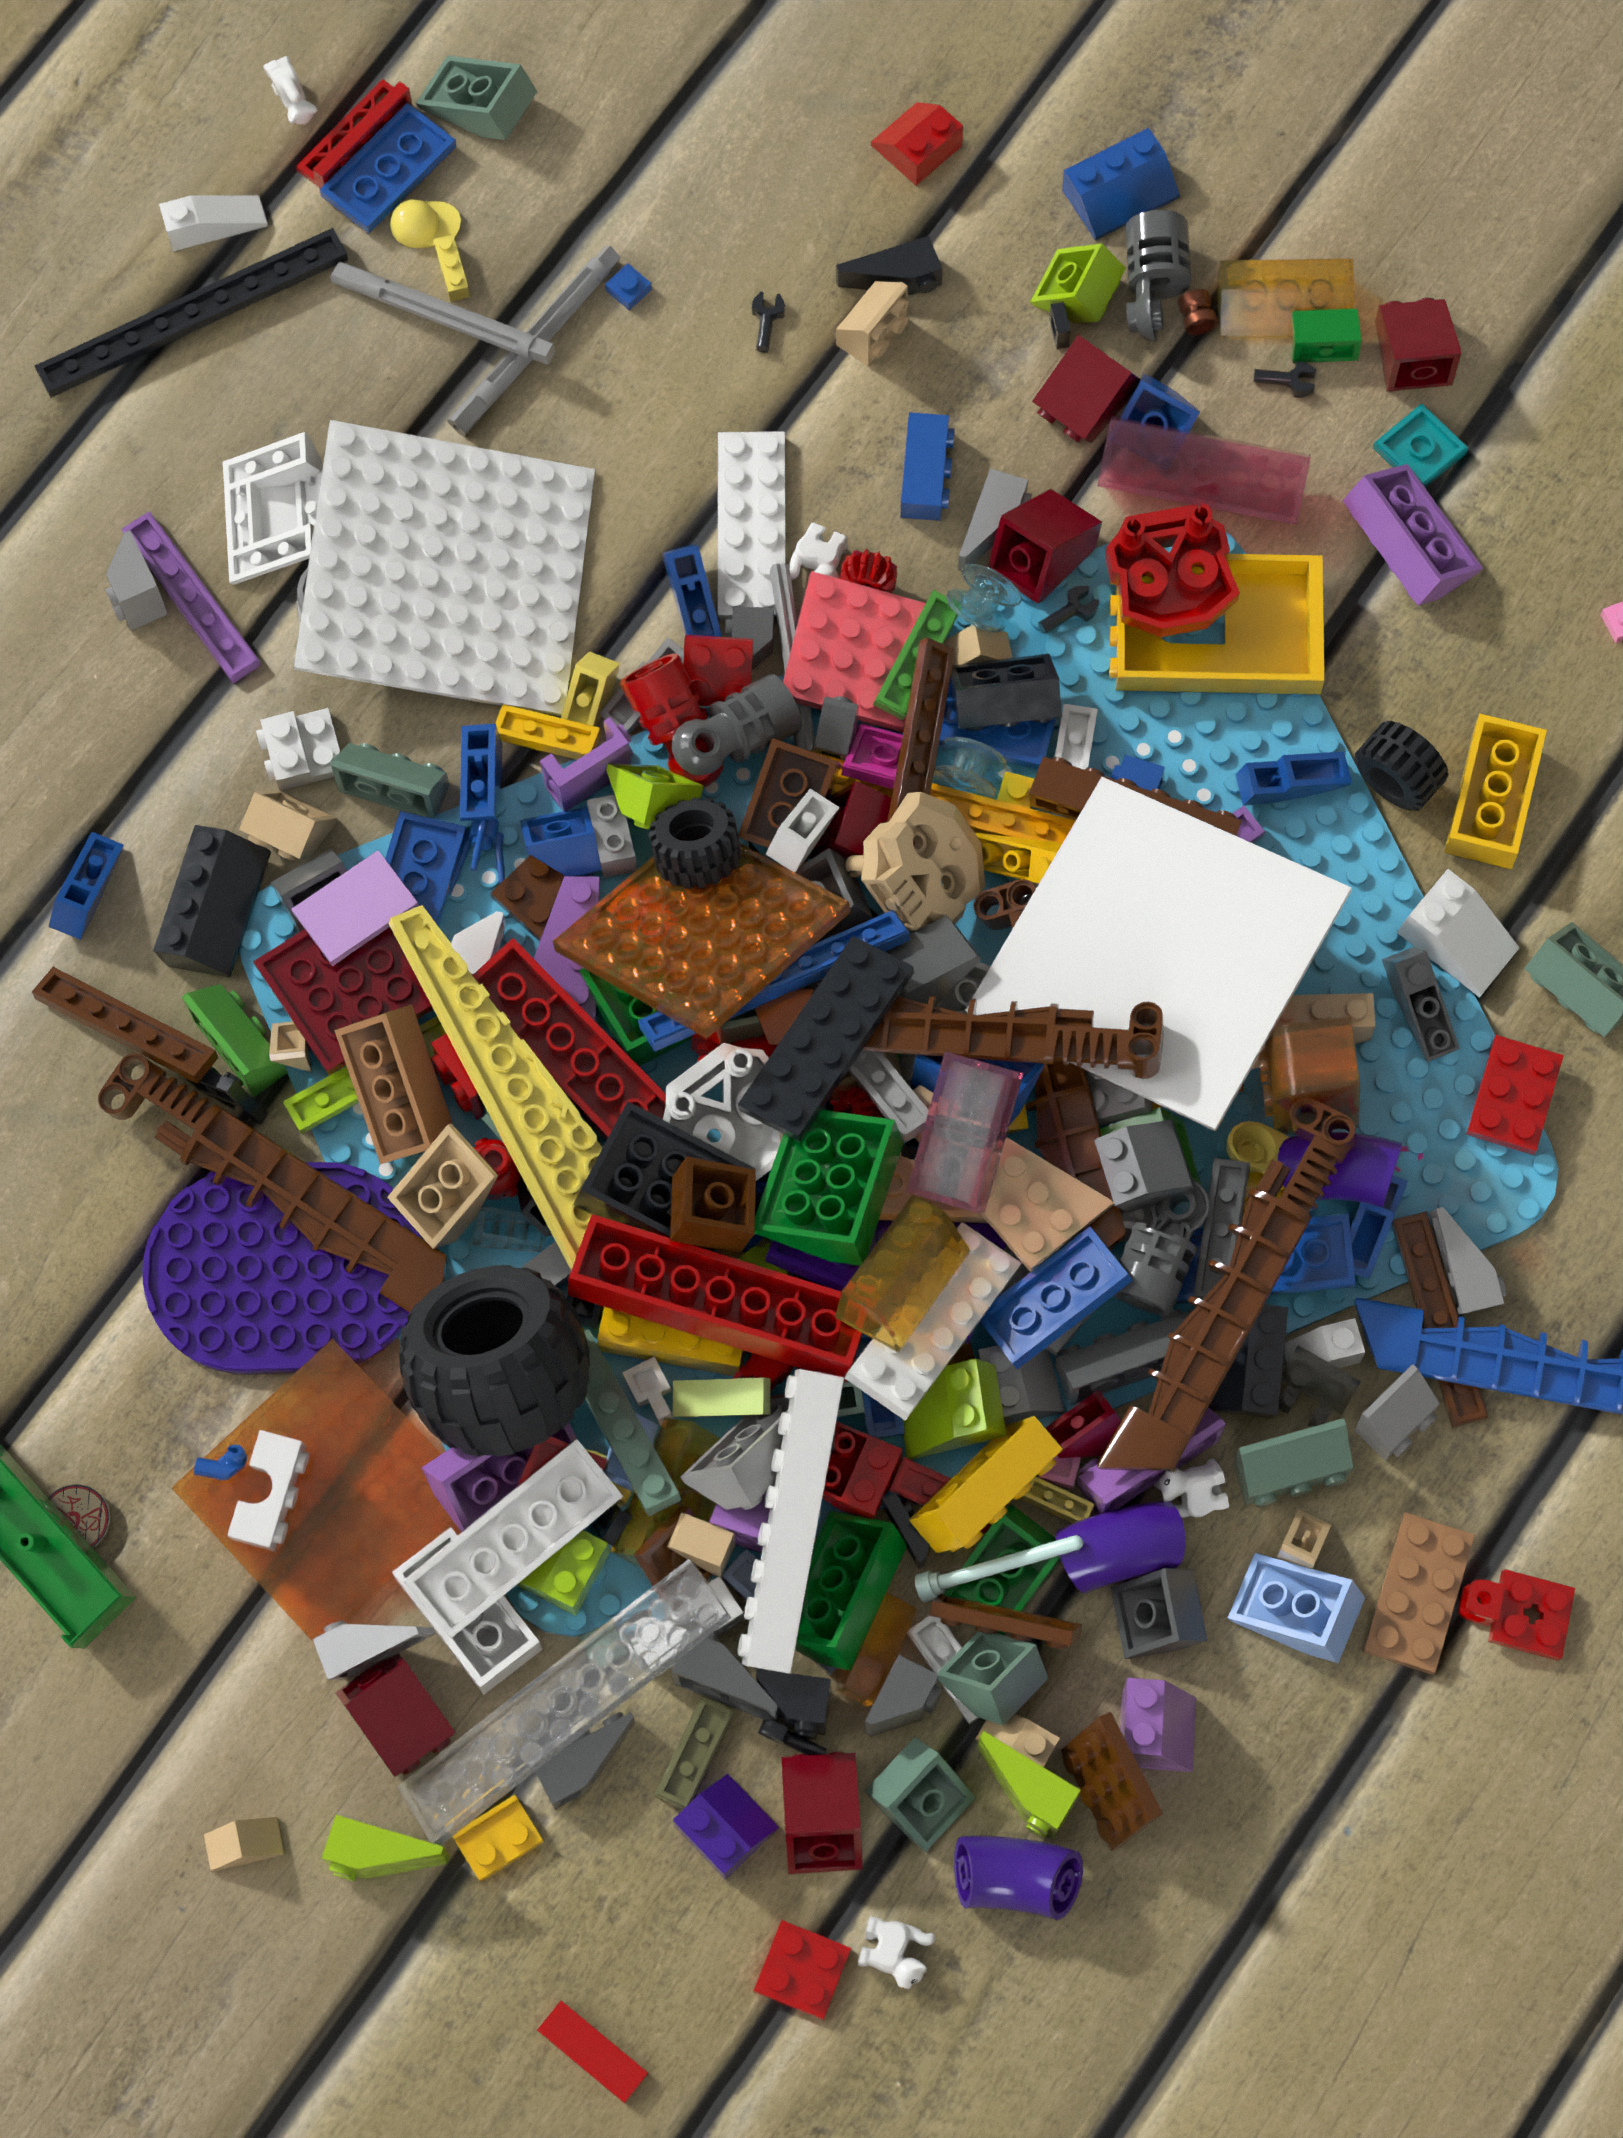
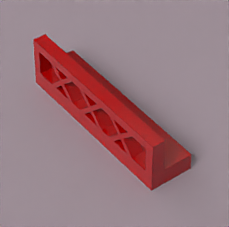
[296,79,413,189]

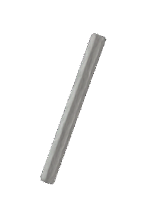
[770,563,815,752]

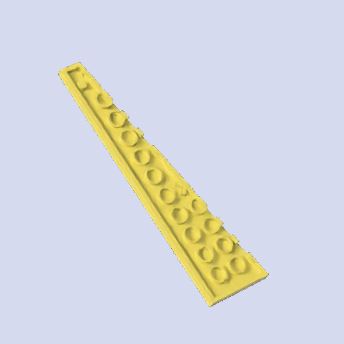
[389,905,602,1270]

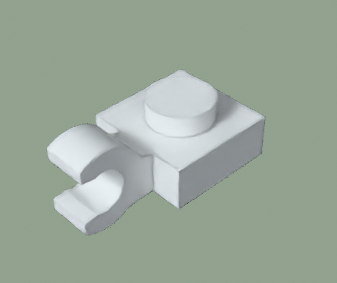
[622,1356,674,1426]

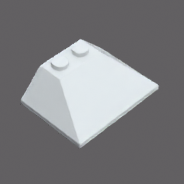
[223,432,323,585]

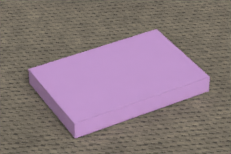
[291,851,419,966]

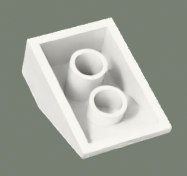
[1397,869,1520,998]

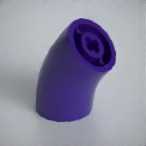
[1277,1132,1403,1208]
[1056,1501,1186,1594]
[954,1836,1083,1920]

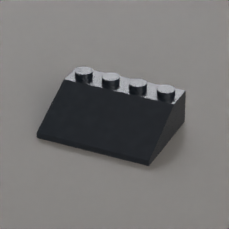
[573,1101,756,1252]

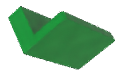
[1291,308,1362,363]

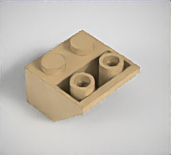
[836,281,909,366]

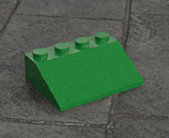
[754,1110,904,1266]

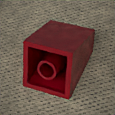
[1375,298,1462,392]
[1032,335,1140,443]
[987,489,1102,604]
[808,781,915,872]
[335,1653,455,1777]
[781,1752,863,1874]

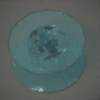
[946,563,1022,632]
[933,737,1007,798]

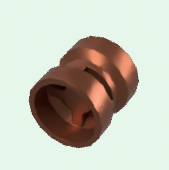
[1177,289,1218,335]

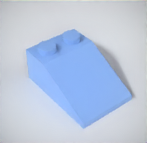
[1227,1553,1365,1663]

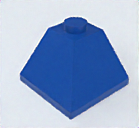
[1109,373,1200,470]
[520,807,602,877]

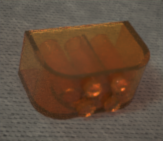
[1258,1016,1360,1134]

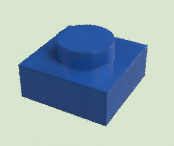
[605,263,652,310]

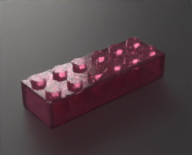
[1097,417,1311,525]

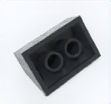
[950,654,1062,731]
[1209,1304,1289,1419]

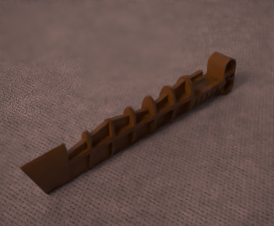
[973,879,1126,1251]
[754,988,1164,1079]
[98,1053,447,1313]
[1097,1098,1356,1470]

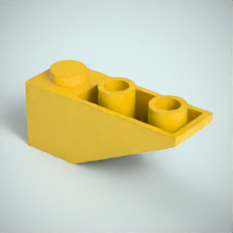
[975,833,1062,883]

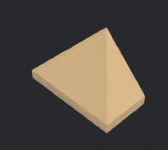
[269,1021,312,1073]

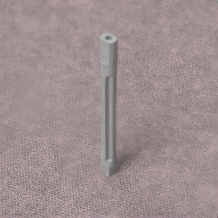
[447,246,621,436]
[331,261,556,365]

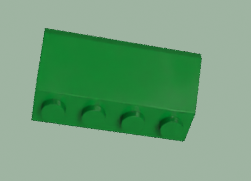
[795,1511,907,1671]

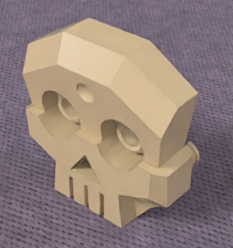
[845,792,986,933]

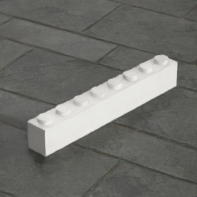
[738,1369,844,1673]

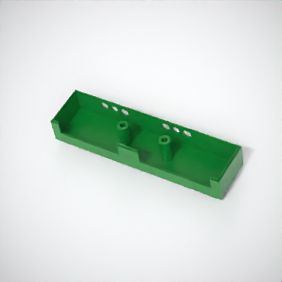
[0,1444,137,1649]

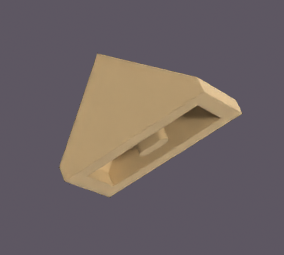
[944,623,1012,665]
[1276,1509,1332,1569]
[667,1513,735,1578]
[204,1817,285,1872]

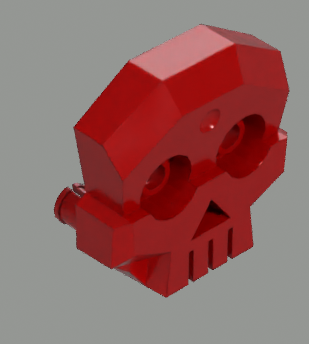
[1105,503,1240,637]

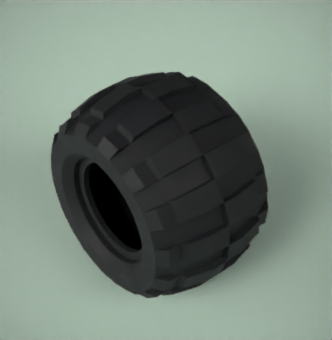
[399,1265,590,1457]

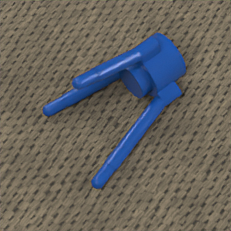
[448,819,505,896]

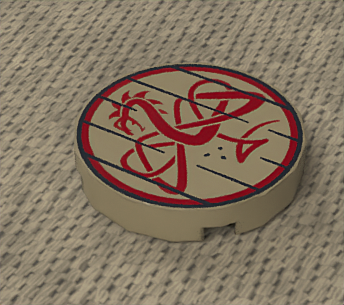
[48,1483,112,1550]

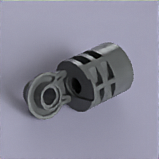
[1126,210,1191,342]
[672,674,802,775]
[1114,1180,1210,1317]

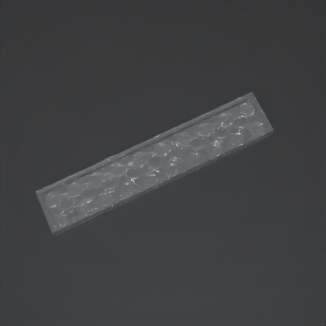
[397,1559,731,1845]

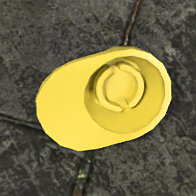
[390,199,461,248]
[1226,1121,1289,1174]

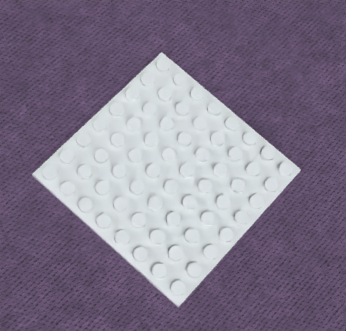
[293,420,595,716]
[965,777,1352,1131]

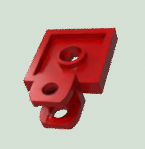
[1458,1569,1575,1661]

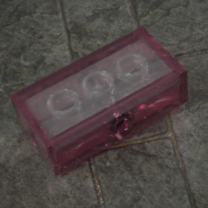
[906,1052,1024,1213]

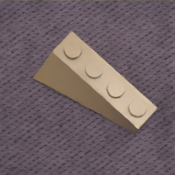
[1251,993,1375,1070]

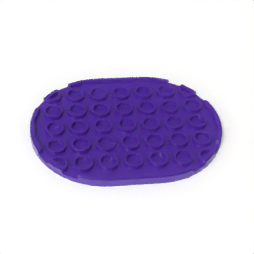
[142,1162,424,1374]

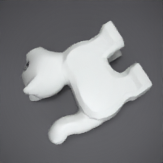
[263,56,317,125]
[789,523,849,581]
[1154,1458,1229,1518]
[858,1916,936,1989]

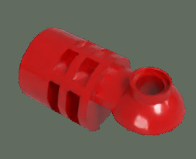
[620,653,724,788]

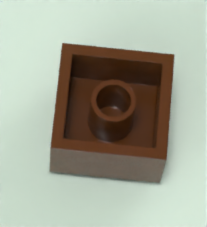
[670,1156,756,1254]

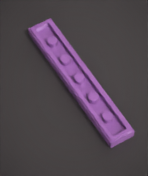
[121,511,261,683]

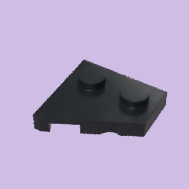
[184,1067,268,1125]

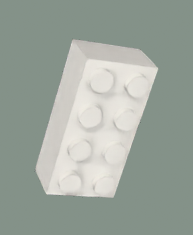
[392,1527,543,1695]

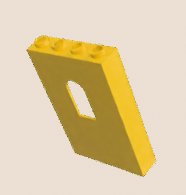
[1109,554,1324,695]

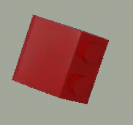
[871,102,963,186]

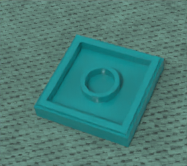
[1373,403,1468,488]

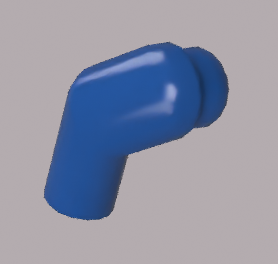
[194,1444,247,1480]

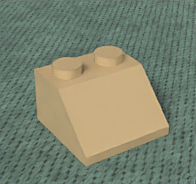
[239,790,338,862]

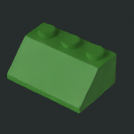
[182,984,287,1097]

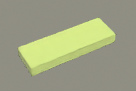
[673,1378,770,1417]

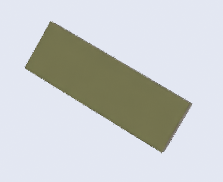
[654,1694,736,1810]

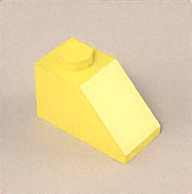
[561,652,620,727]

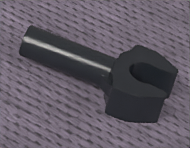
[752,291,785,353]
[1253,362,1316,398]
[1038,586,1099,634]
[758,1719,827,1755]

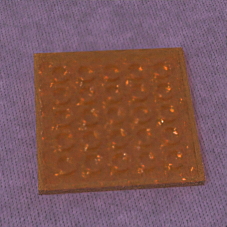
[552,843,851,1039]
[171,1339,453,1643]

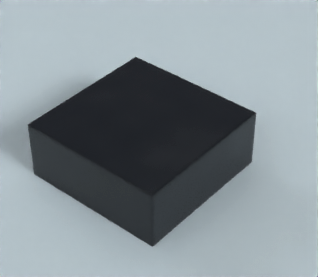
[1049,302,1071,349]
[593,1499,632,1546]

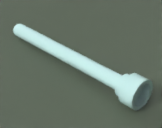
[915,1535,1083,1603]

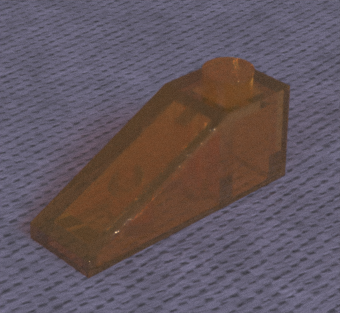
[835,1592,917,1707]

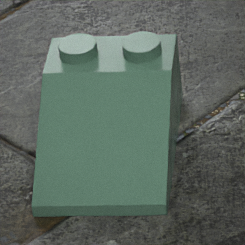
[415,55,538,140]

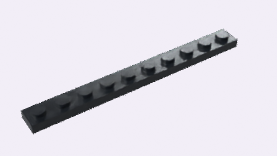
[35,228,349,398]

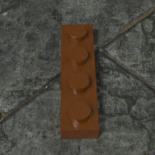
[929,1594,1082,1649]

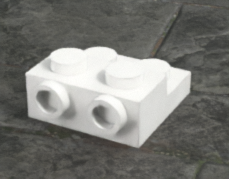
[256,708,340,791]

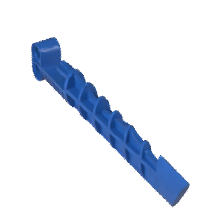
[1354,1297,1623,1415]

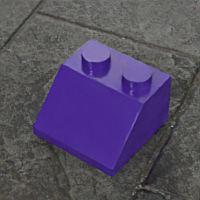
[672,1774,779,1880]

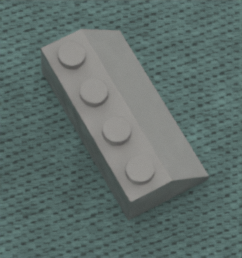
[681,1394,790,1510]

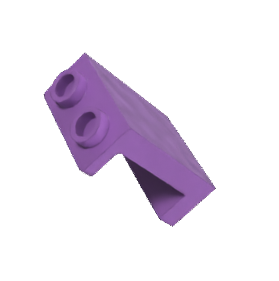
[540,717,633,811]

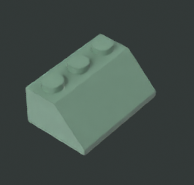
[331,743,449,819]
[1524,922,1623,1037]
[1233,1418,1354,1507]

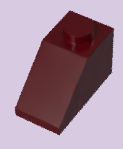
[1045,1389,1121,1459]

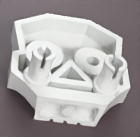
[663,1043,780,1181]

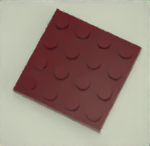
[253,927,433,1076]

